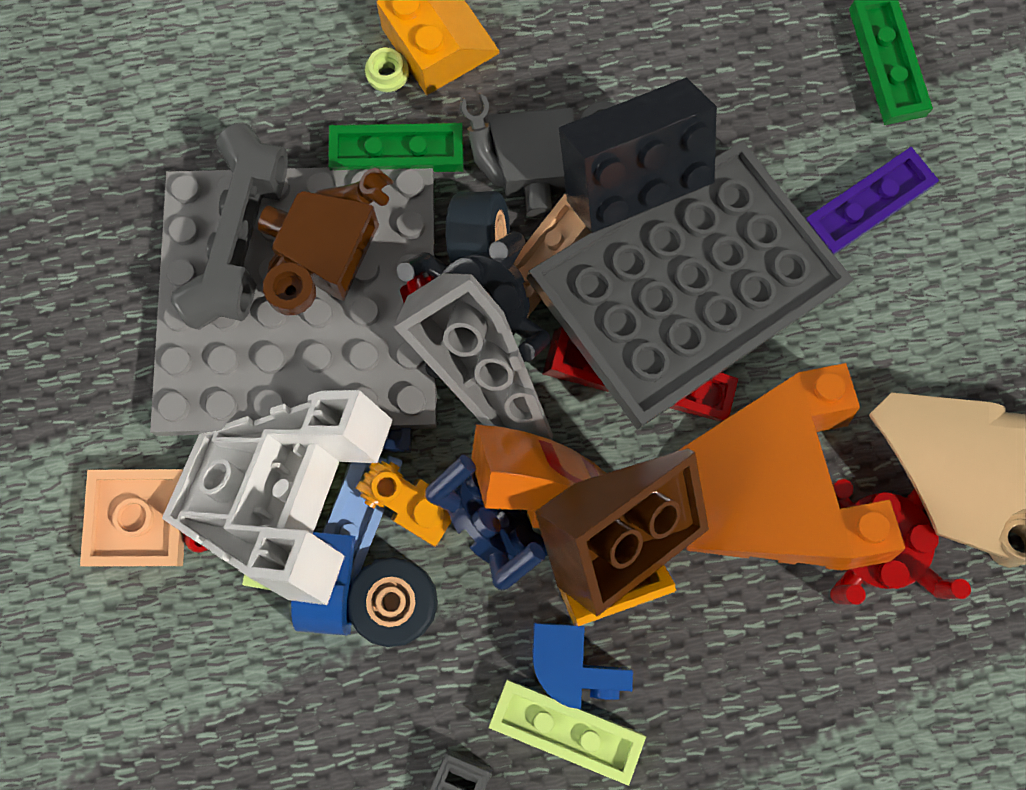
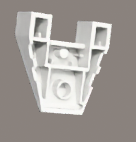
[162,390,393,605]

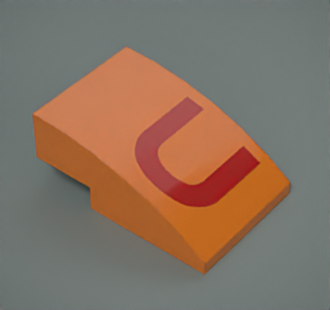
[471,424,606,528]

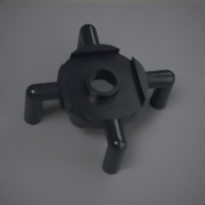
[397,232,550,378]

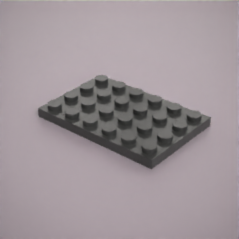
[526,141,854,430]

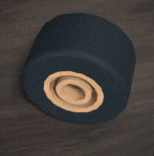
[446,191,510,263]
[347,557,438,648]

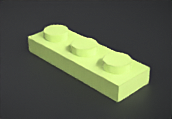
[489,679,646,786]

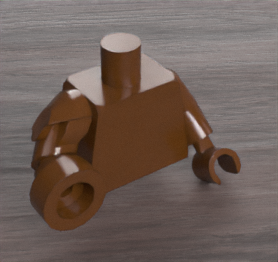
[258,168,394,316]

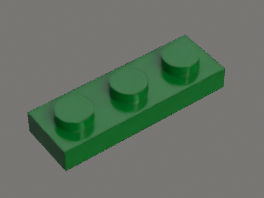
[849,0,933,125]
[328,123,464,172]

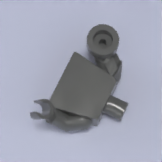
[459,93,615,218]

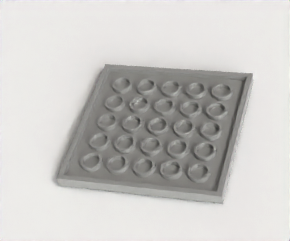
[150,167,437,436]

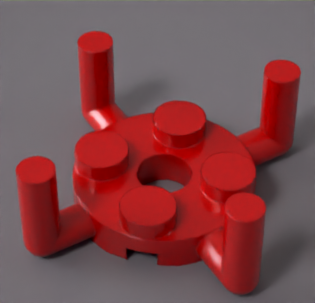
[830,479,971,605]

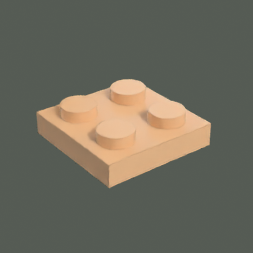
[80,469,184,567]

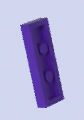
[805,147,939,255]

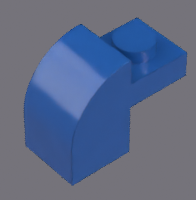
[291,532,356,636]
[532,623,633,709]

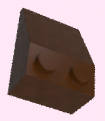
[535,448,709,617]

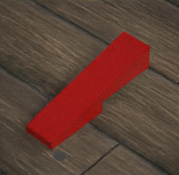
[542,327,739,422]

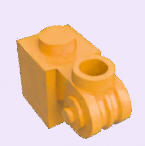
[355,461,452,547]

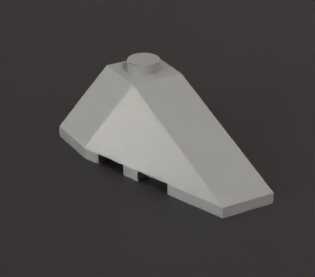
[394,273,553,440]

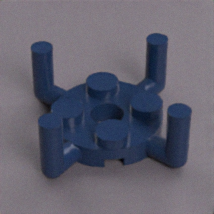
[425,455,548,590]

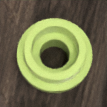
[365,47,409,92]

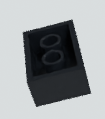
[558,77,717,233]

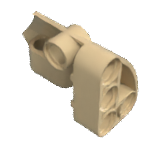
[869,393,1026,568]

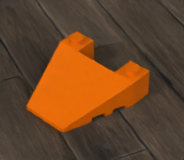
[676,363,906,571]

